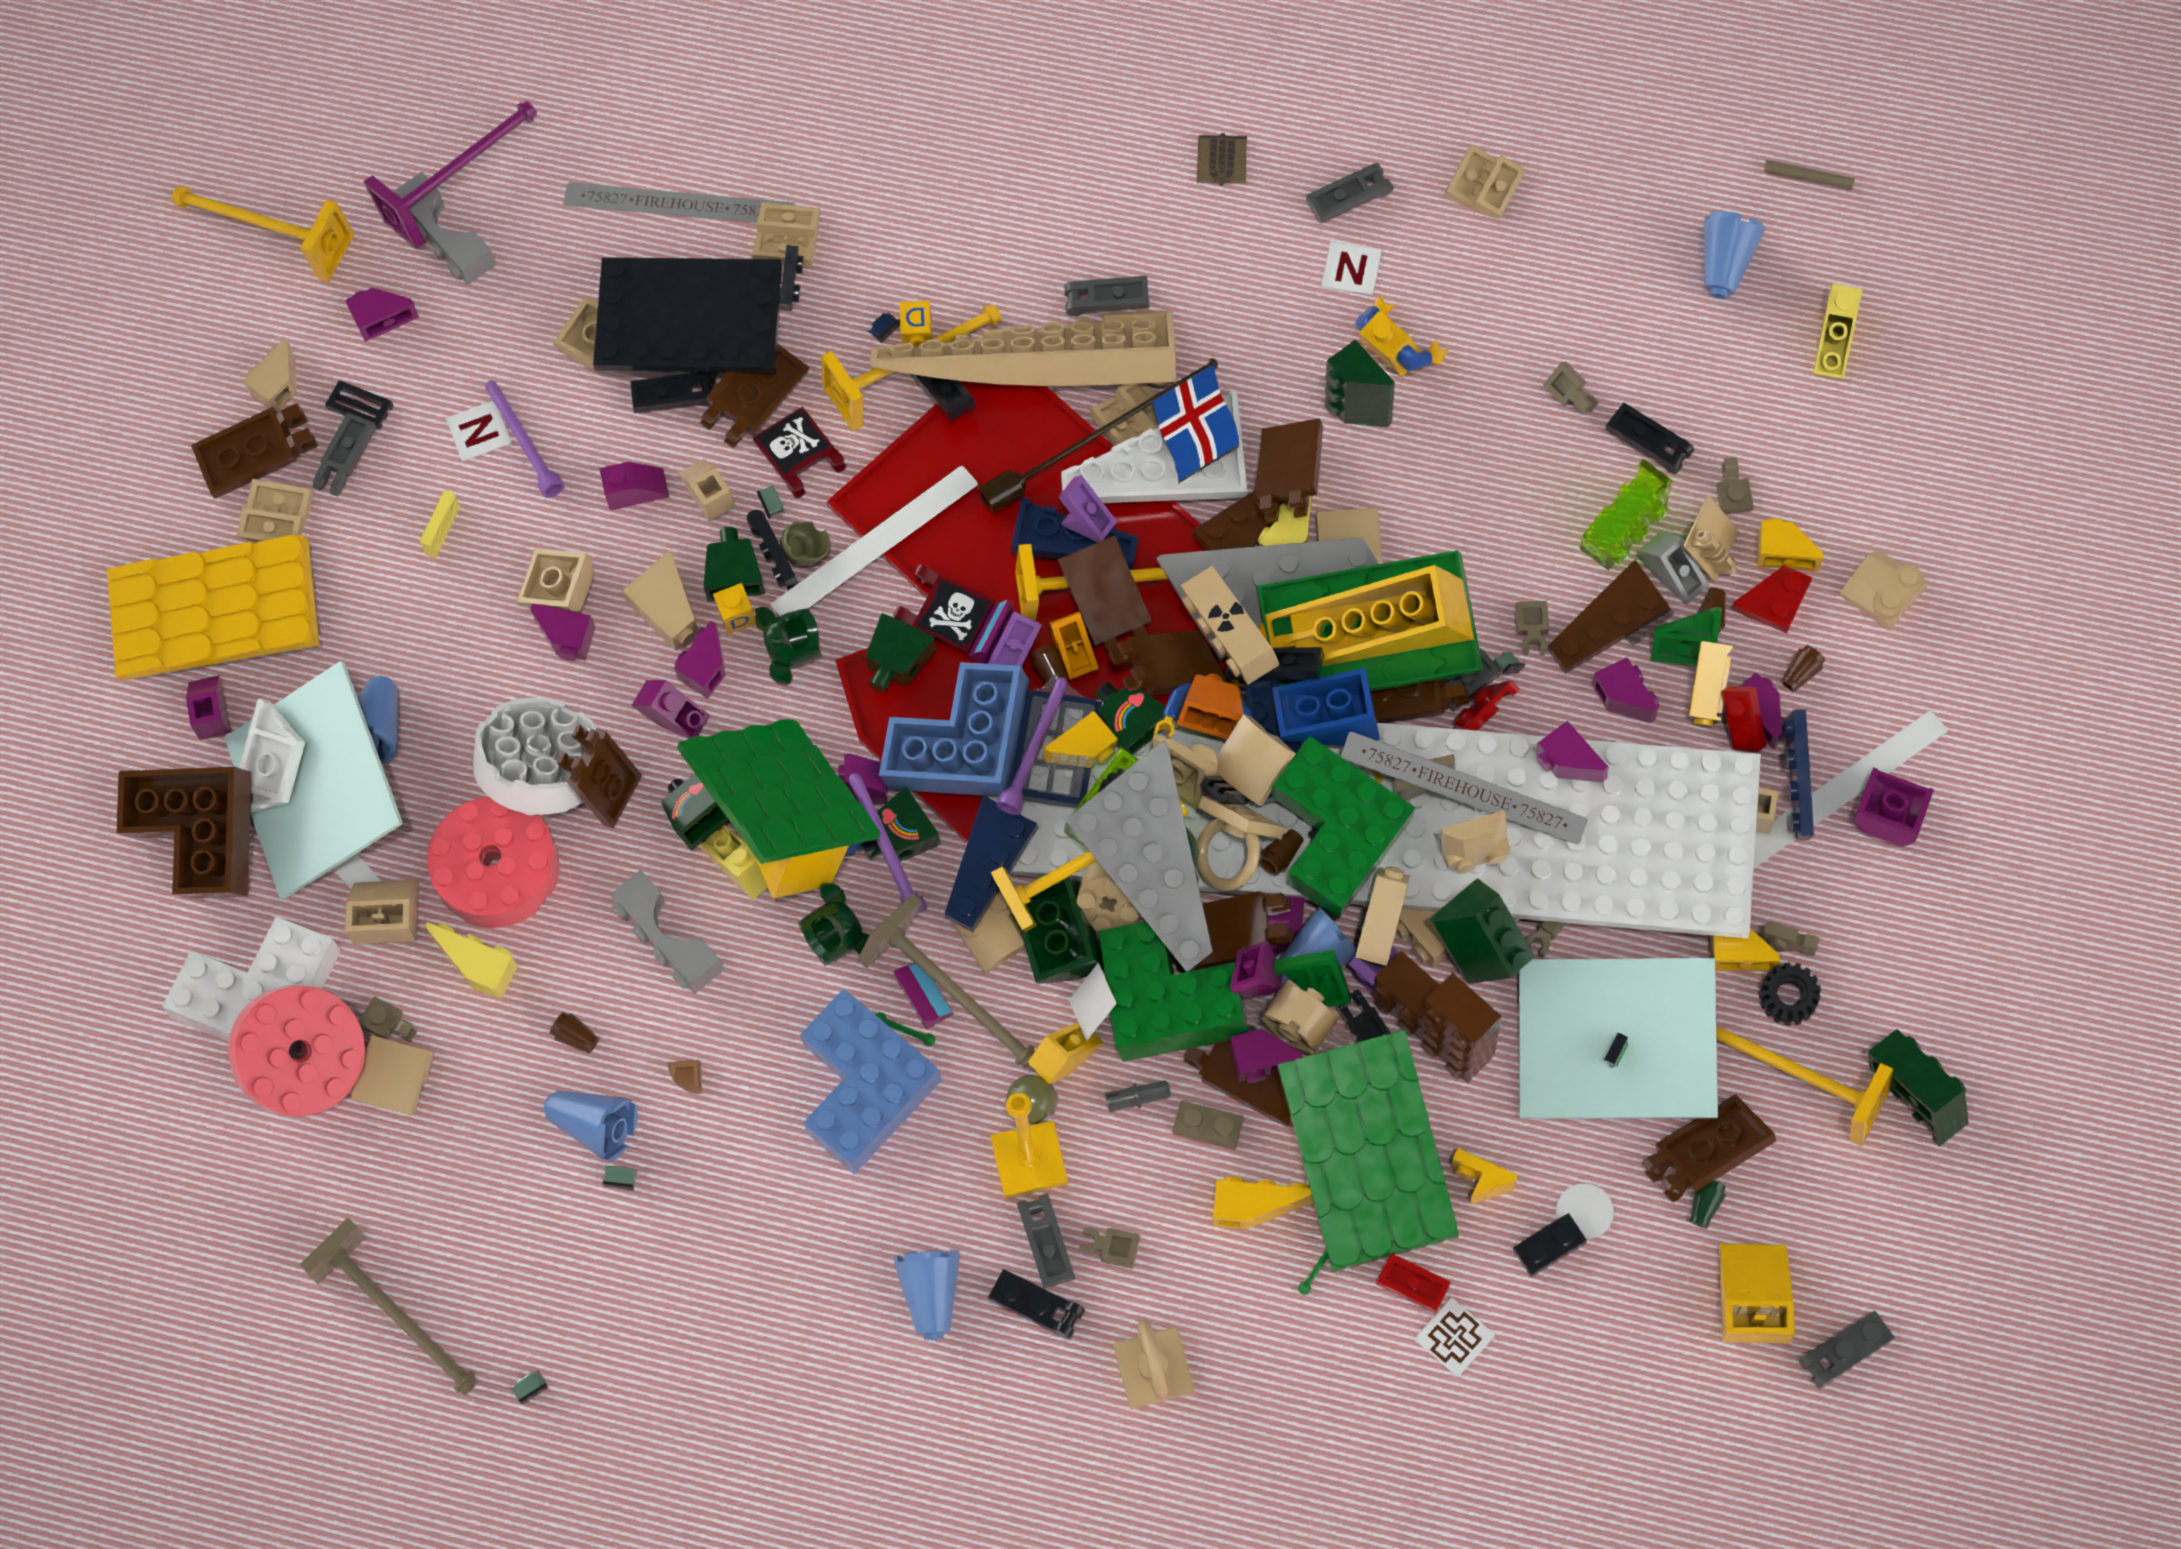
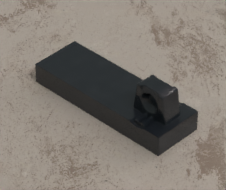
[1225,647,1325,684]

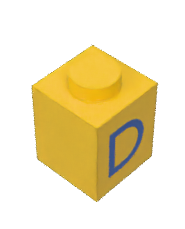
[899,300,933,347]
[713,583,756,635]

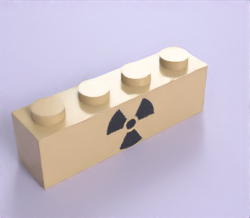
[1180,566,1280,685]

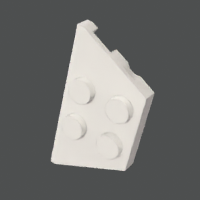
[239,698,305,814]

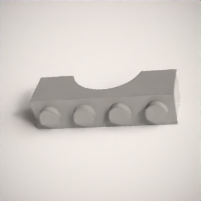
[393,172,496,285]
[611,870,724,994]

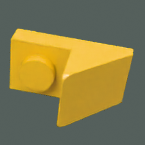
[1451,1148,1518,1204]

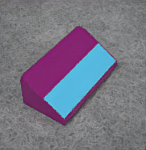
[967,599,1014,664]
[893,963,954,1030]

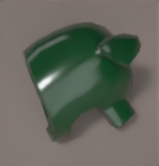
[755,607,822,685]
[798,883,870,966]

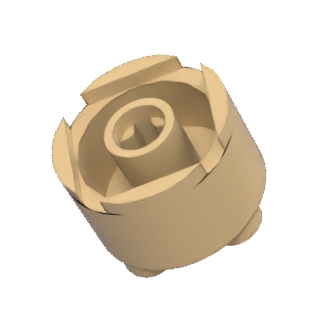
[1076,861,1139,932]
[1261,980,1340,1055]

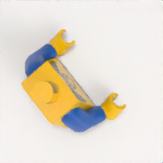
[1356,294,1449,377]

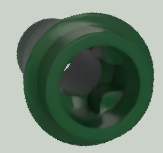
[1689,1180,1727,1229]

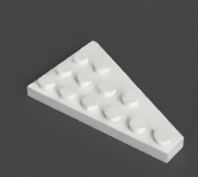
[1061,390,1247,503]

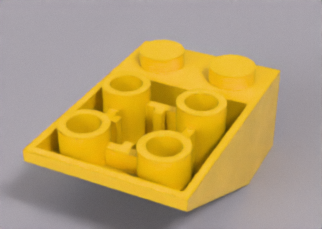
[1719,1244,1795,1344]

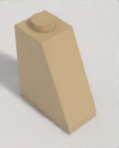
[623,551,698,651]
[1355,866,1410,966]

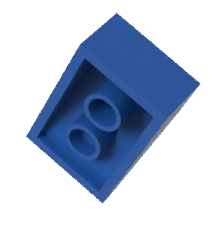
[1272,668,1380,746]

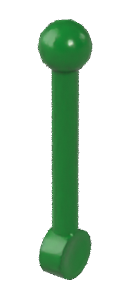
[875,1012,936,1046]
[1298,1250,1328,1295]

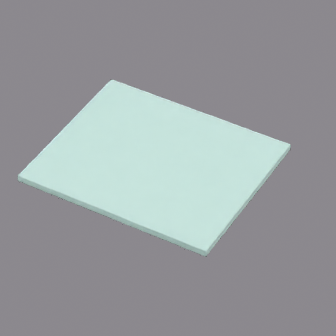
[224,661,403,900]
[1519,958,1718,1119]

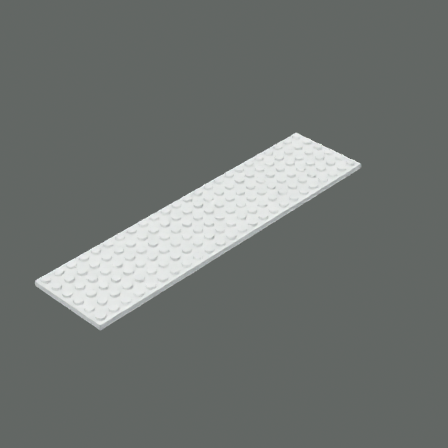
[989,700,1761,939]

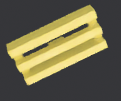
[420,490,461,558]

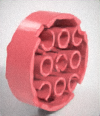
[427,797,560,928]
[228,985,365,1116]

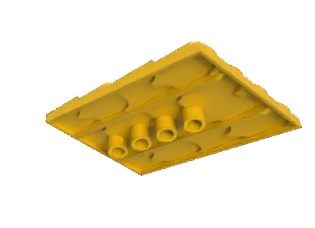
[107,535,319,680]

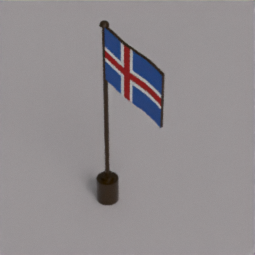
[977,358,1239,514]

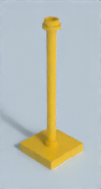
[172,186,355,282]
[821,305,1002,432]
[1015,544,1168,621]
[991,799,1189,932]
[1716,1026,1893,1146]
[990,1093,1068,1200]

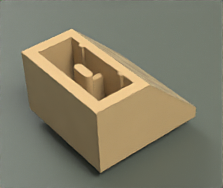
[345,880,418,944]

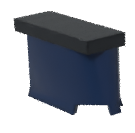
[868,311,900,343]

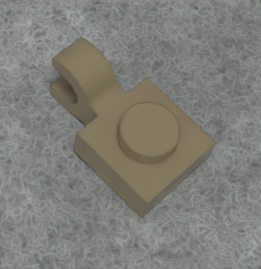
[1543,362,1599,413]
[1717,457,1754,515]
[358,996,417,1042]

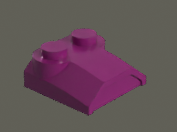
[1854,767,1934,846]

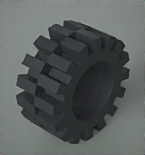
[1759,962,1821,1026]

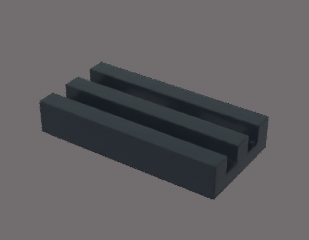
[325,380,394,430]
[1200,776,1250,805]

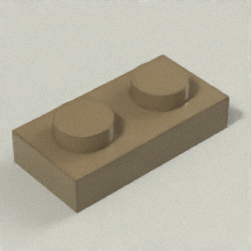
[1173,1100,1244,1150]

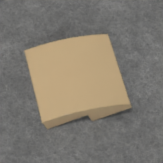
[1443,144,1526,219]
[752,202,820,268]
[1089,383,1159,446]
[237,479,314,541]
[1316,508,1382,564]
[1216,714,1296,806]
[351,1035,434,1115]

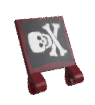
[752,406,846,499]
[893,565,995,654]

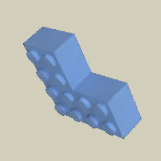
[879,662,1029,796]
[800,989,942,1175]

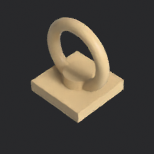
[1196,796,1286,891]
[1113,1319,1195,1410]

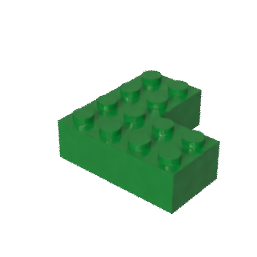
[1271,736,1415,919]
[1099,921,1249,1062]

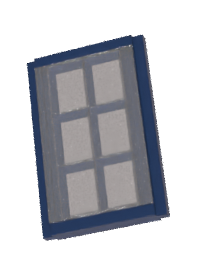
[1011,690,1102,809]

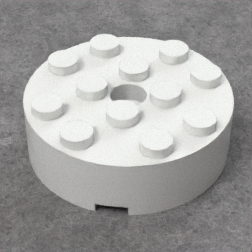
[473,697,598,816]

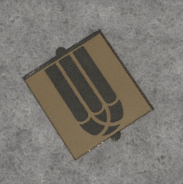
[1197,133,1247,186]

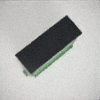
[1604,1032,1628,1068]

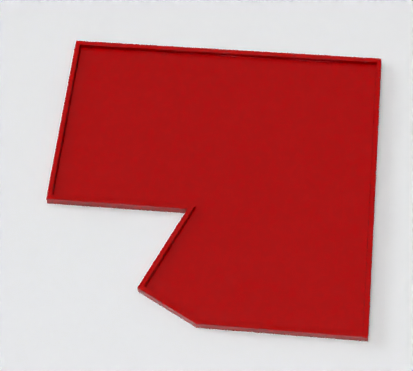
[826,381,1228,844]

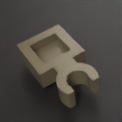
[1515,601,1549,655]
[1762,921,1820,956]
[1079,1228,1140,1269]

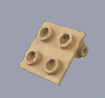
[1683,495,1739,582]

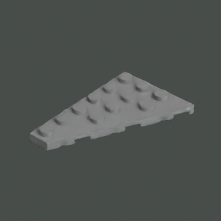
[1156,538,1379,662]
[1065,740,1213,972]

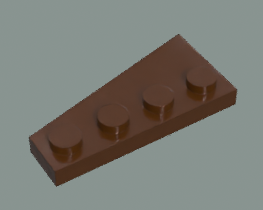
[1548,560,1670,674]

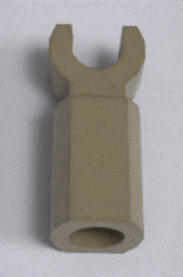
[1526,921,1566,958]

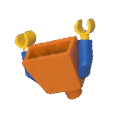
[1153,674,1253,740]

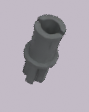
[1105,1080,1171,1113]

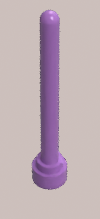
[485,380,565,498]
[996,678,1068,815]
[849,773,927,912]

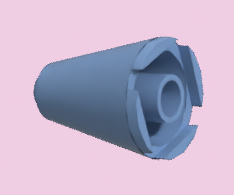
[1704,211,1765,299]
[358,676,398,764]
[1279,907,1357,987]
[544,1090,638,1161]
[894,1250,960,1341]

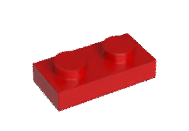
[1722,686,1767,751]
[1376,1253,1451,1314]

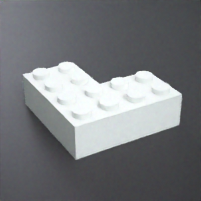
[162,917,341,1054]

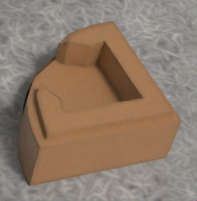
[668,1060,703,1094]

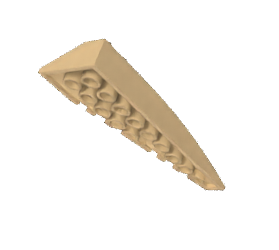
[870,310,1176,387]

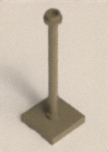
[857,894,1035,1068]
[300,1218,478,1395]

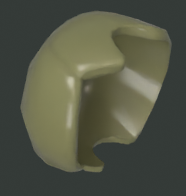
[780,521,831,567]
[1005,1075,1058,1124]

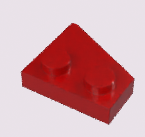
[1732,565,1813,634]
[1452,680,1520,731]

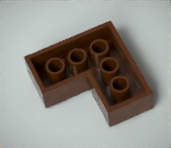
[116,767,251,899]
[1373,950,1502,1083]

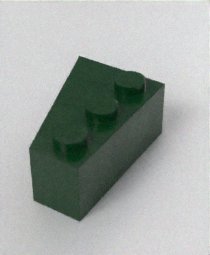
[1867,1029,1969,1147]

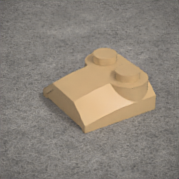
[553,296,604,372]
[515,548,594,613]
[1839,549,1928,631]
[1152,734,1218,810]
[1441,810,1511,874]
[952,890,1026,975]

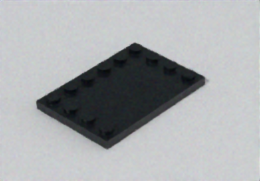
[593,257,782,373]

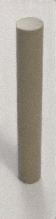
[1764,160,1855,190]

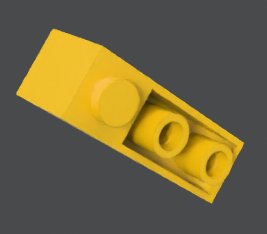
[1213,1176,1313,1229]

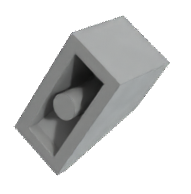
[1639,531,1709,604]

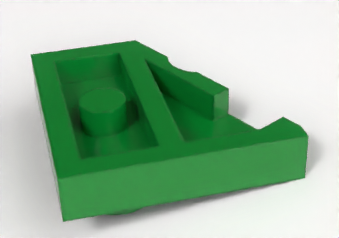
[1651,607,1722,666]
[1274,950,1351,1007]

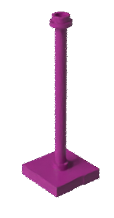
[363,101,537,249]

